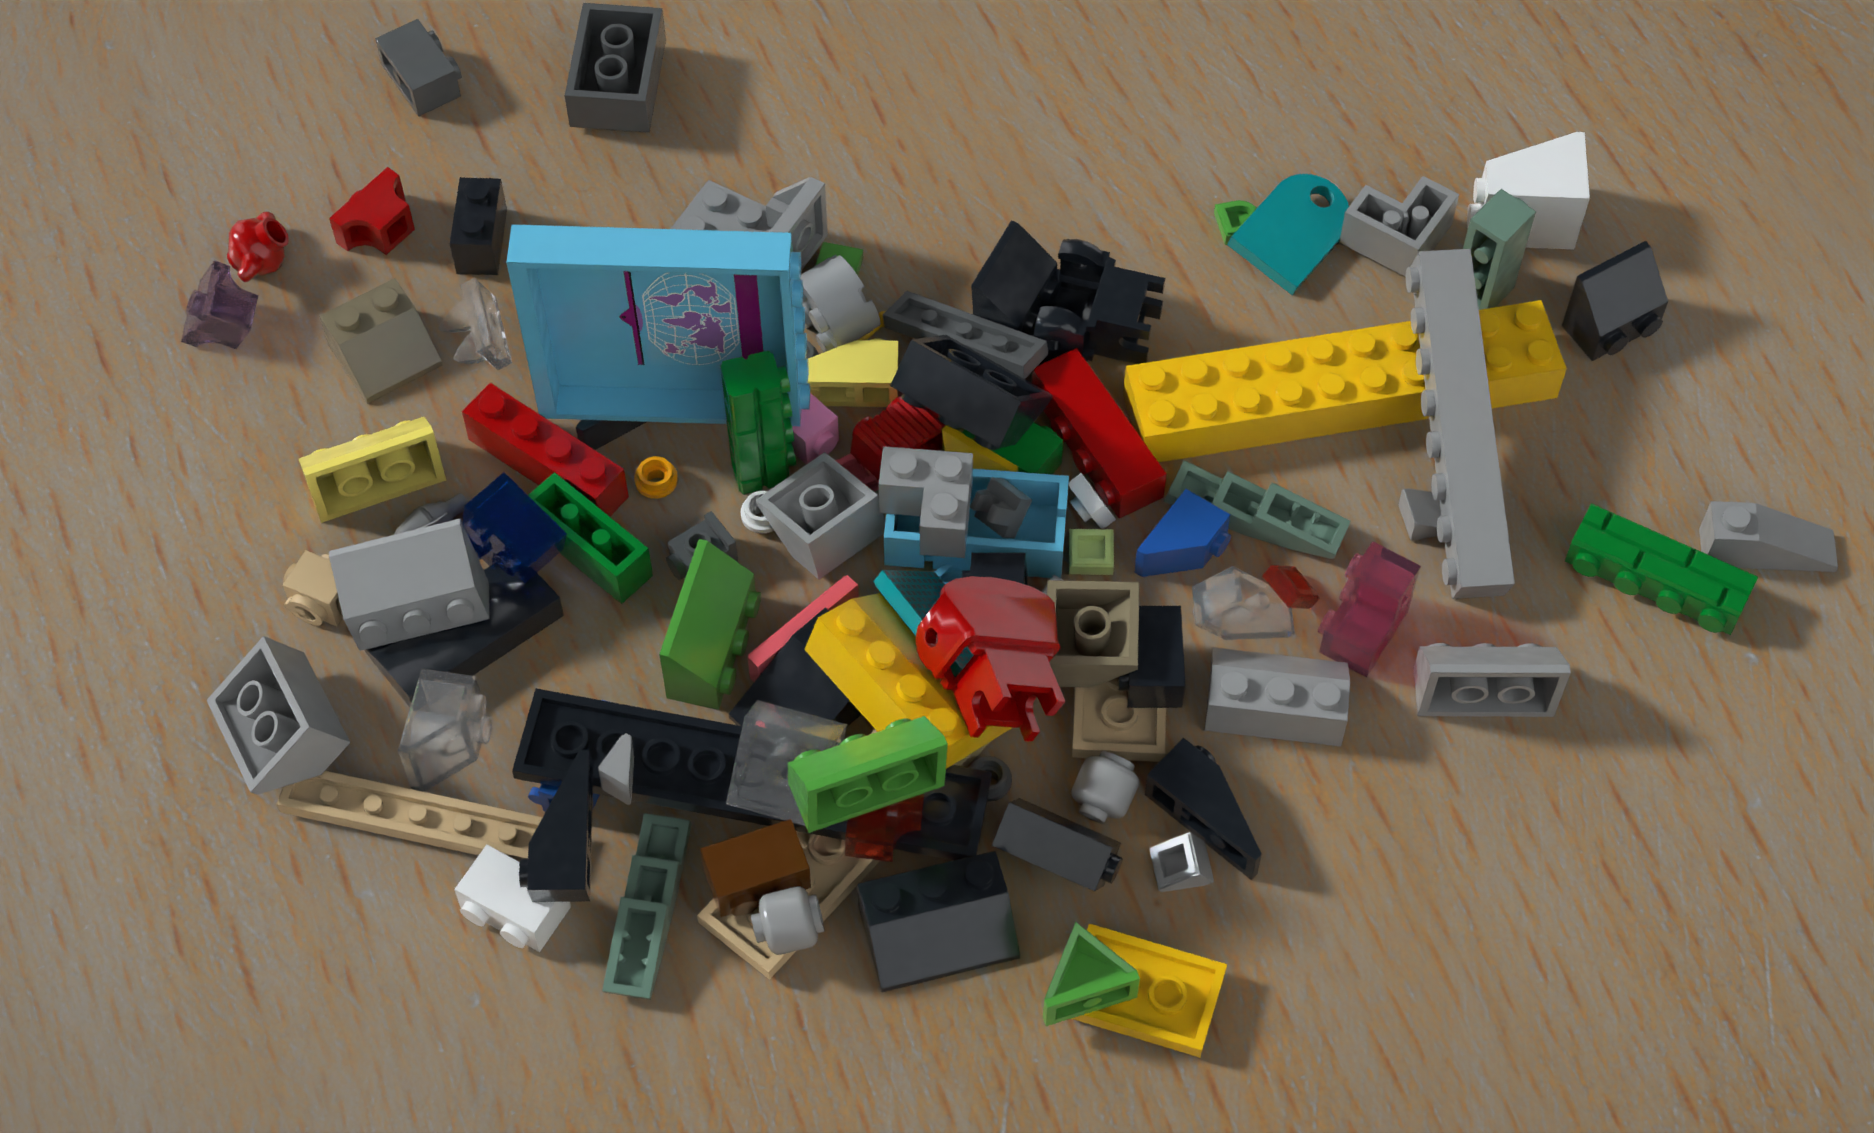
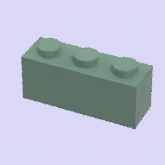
[1463,189,1536,310]

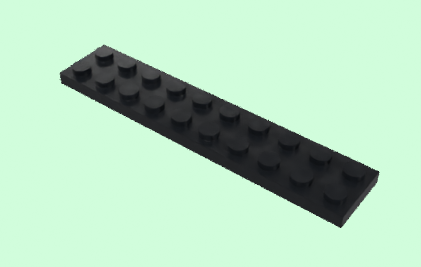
[512,688,992,860]

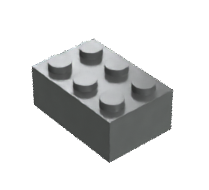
[564,3,666,133]

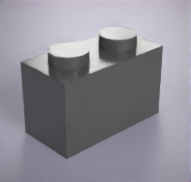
[375,19,462,117]

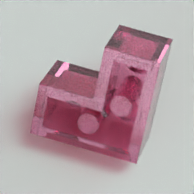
[1318,541,1421,677]

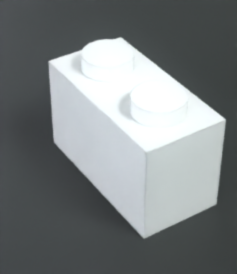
[454,844,571,952]

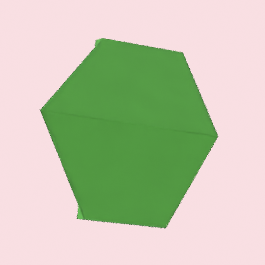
[1043,922,1140,1026]

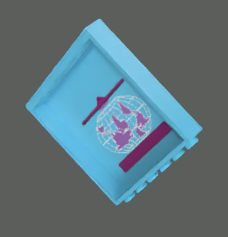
[506,225,810,426]

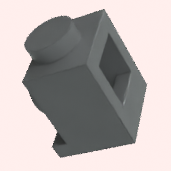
[666,511,738,580]

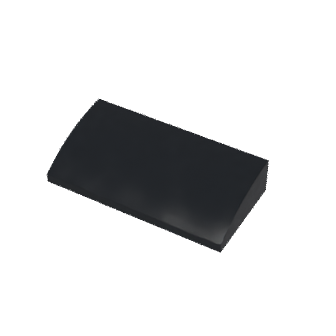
[365,552,564,714]

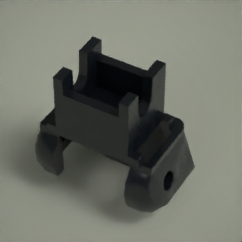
[1034,239,1166,366]

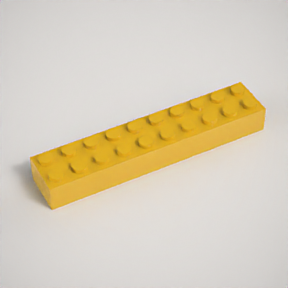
[1123,300,1567,462]

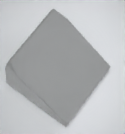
[1398,488,1441,541]
[598,733,634,805]
[1149,832,1214,892]

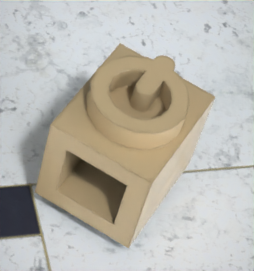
[282,550,343,626]

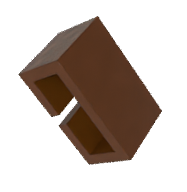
[700,819,811,917]

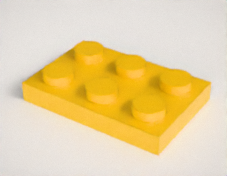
[1071,923,1227,1058]

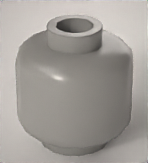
[1071,751,1139,824]
[751,886,825,955]

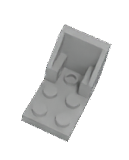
[671,177,828,271]

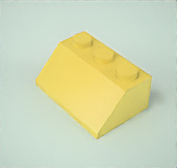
[298,417,446,523]

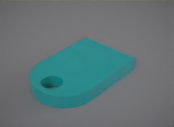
[1227,174,1349,295]

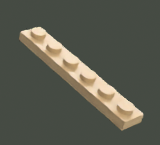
[277,771,543,862]

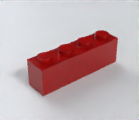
[1032,348,1167,519]
[462,383,629,517]

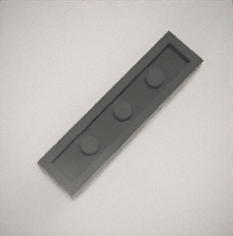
[883,291,1048,379]

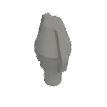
[394,493,469,535]

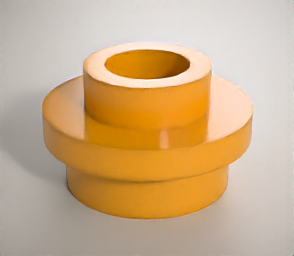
[634,456,678,499]

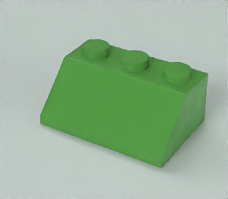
[659,539,761,710]
[788,716,948,833]

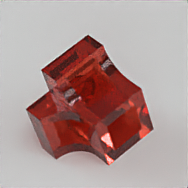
[845,793,924,862]

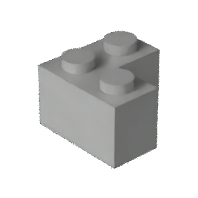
[1339,176,1459,277]
[879,446,973,558]

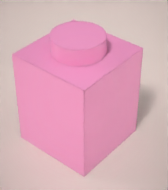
[792,393,839,465]

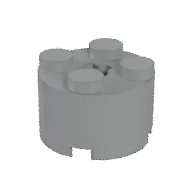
[800,255,881,352]

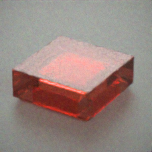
[1262,565,1320,609]

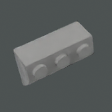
[329,519,489,651]
[207,636,351,795]
[1413,643,1571,717]
[1204,647,1350,746]

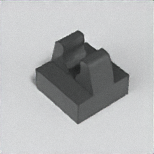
[970,477,1032,539]

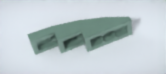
[1164,460,1351,559]
[602,813,692,1000]

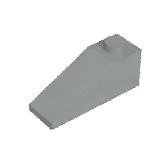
[1699,501,1838,572]

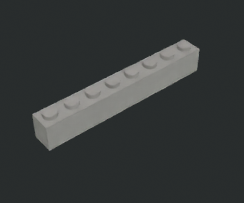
[1406,249,1515,599]

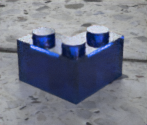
[462,472,567,583]

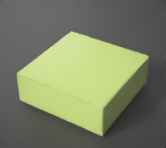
[1069,529,1114,575]

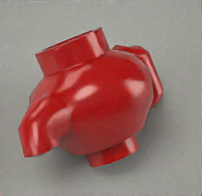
[227,212,289,282]

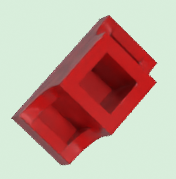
[329,167,415,255]

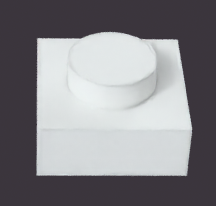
[1069,473,1116,529]

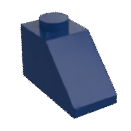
[1134,489,1231,577]

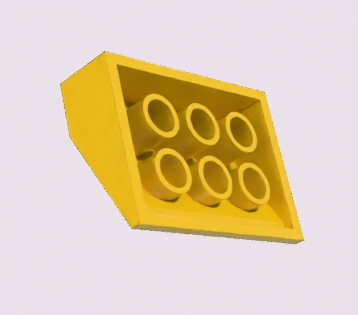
[804,593,1012,769]

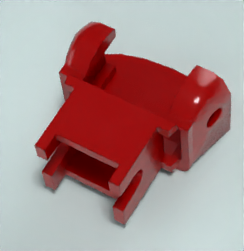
[916,576,1065,742]

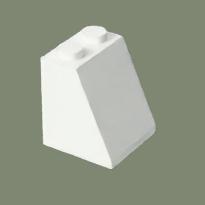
[1467,132,1590,250]

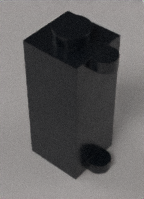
[992,798,1123,891]

